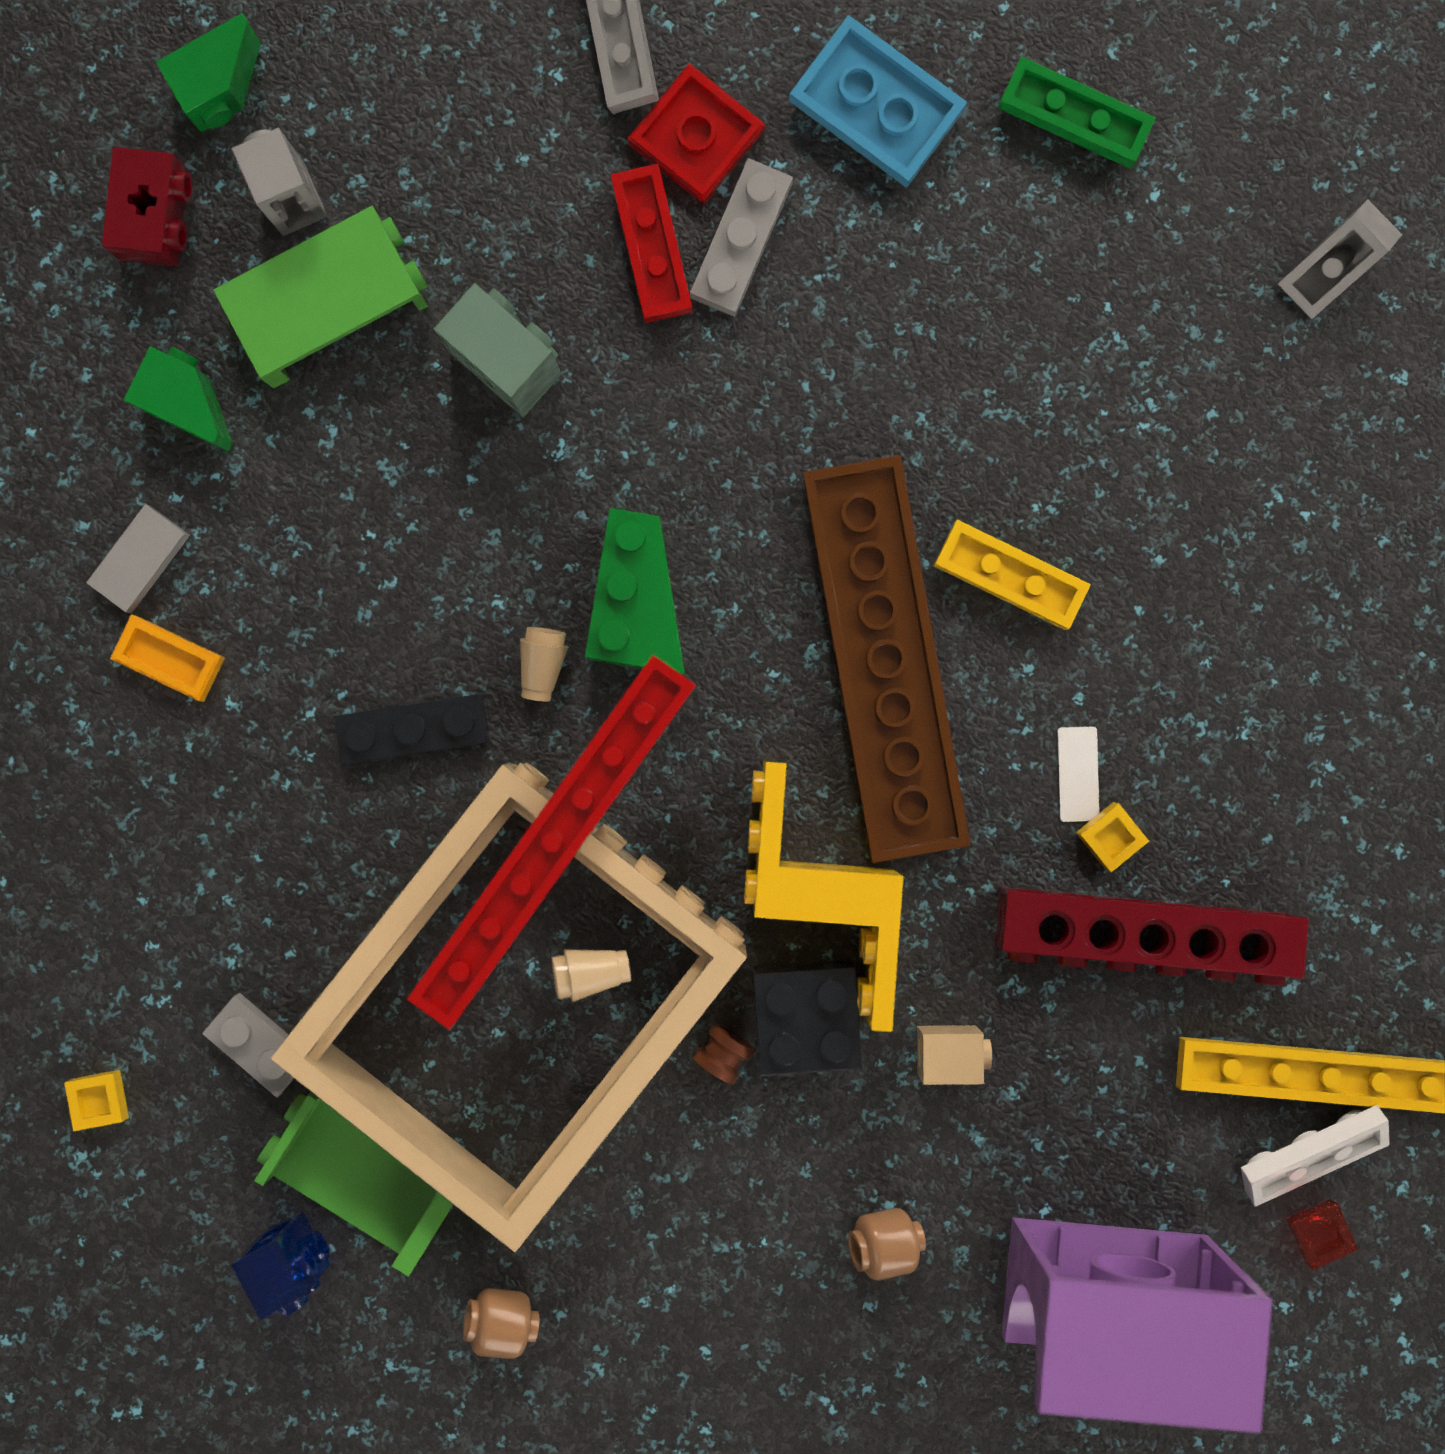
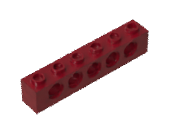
[995,887,1309,986]

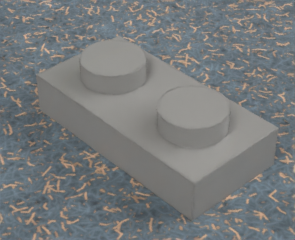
[202,993,295,1098]

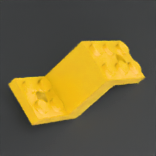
[744,761,903,1032]

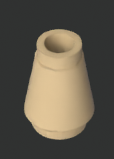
[520,627,569,702]
[552,950,631,1002]

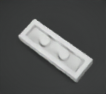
[1241,1105,1389,1207]

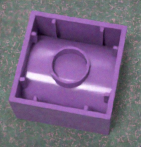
[1002,1217,1272,1433]

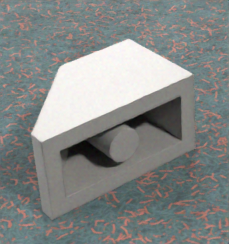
[1278,199,1402,319]

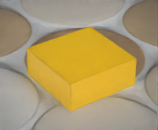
[1076,802,1149,873]
[64,1070,129,1131]

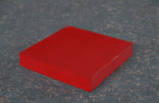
[627,63,765,205]

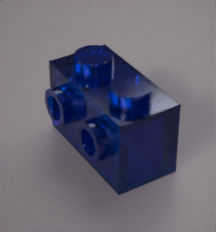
[231,1212,331,1320]

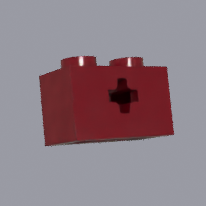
[102,147,193,267]

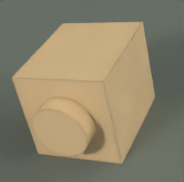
[917,1025,992,1085]

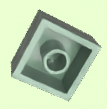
[434,283,562,418]

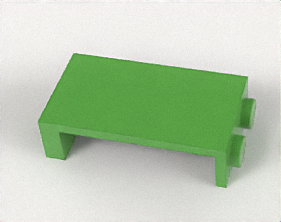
[213,206,428,389]
[254,1092,453,1277]

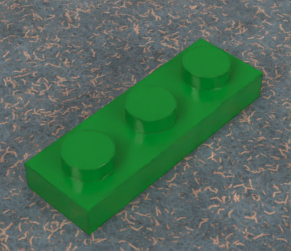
[998,56,1156,169]

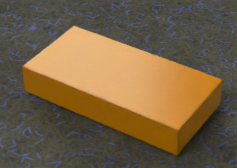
[110,614,225,702]

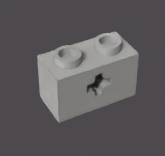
[232,127,328,236]

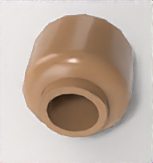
[848,1208,926,1281]
[463,1288,539,1359]

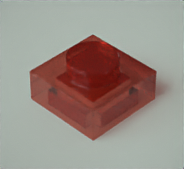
[1286,1199,1358,1270]

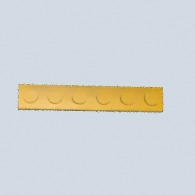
[1176,1037,1445,1113]

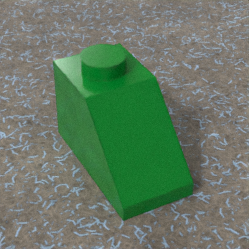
[156,13,261,132]
[124,346,233,452]

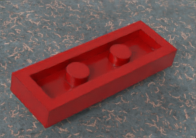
[610,163,693,323]

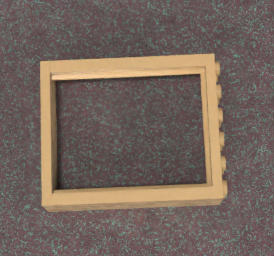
[271,762,747,1252]

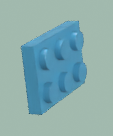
[789,15,967,188]

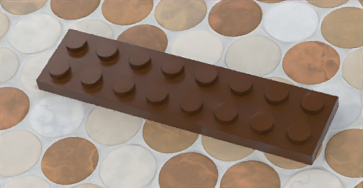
[802,455,971,863]

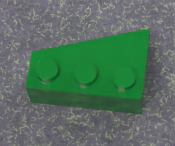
[585,508,686,676]

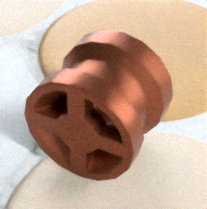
[693,1023,755,1084]

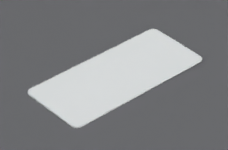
[1058,727,1099,822]

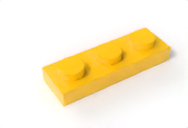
[933,520,1091,630]

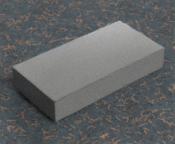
[86,504,190,614]

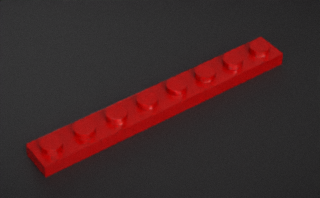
[407,655,696,1030]

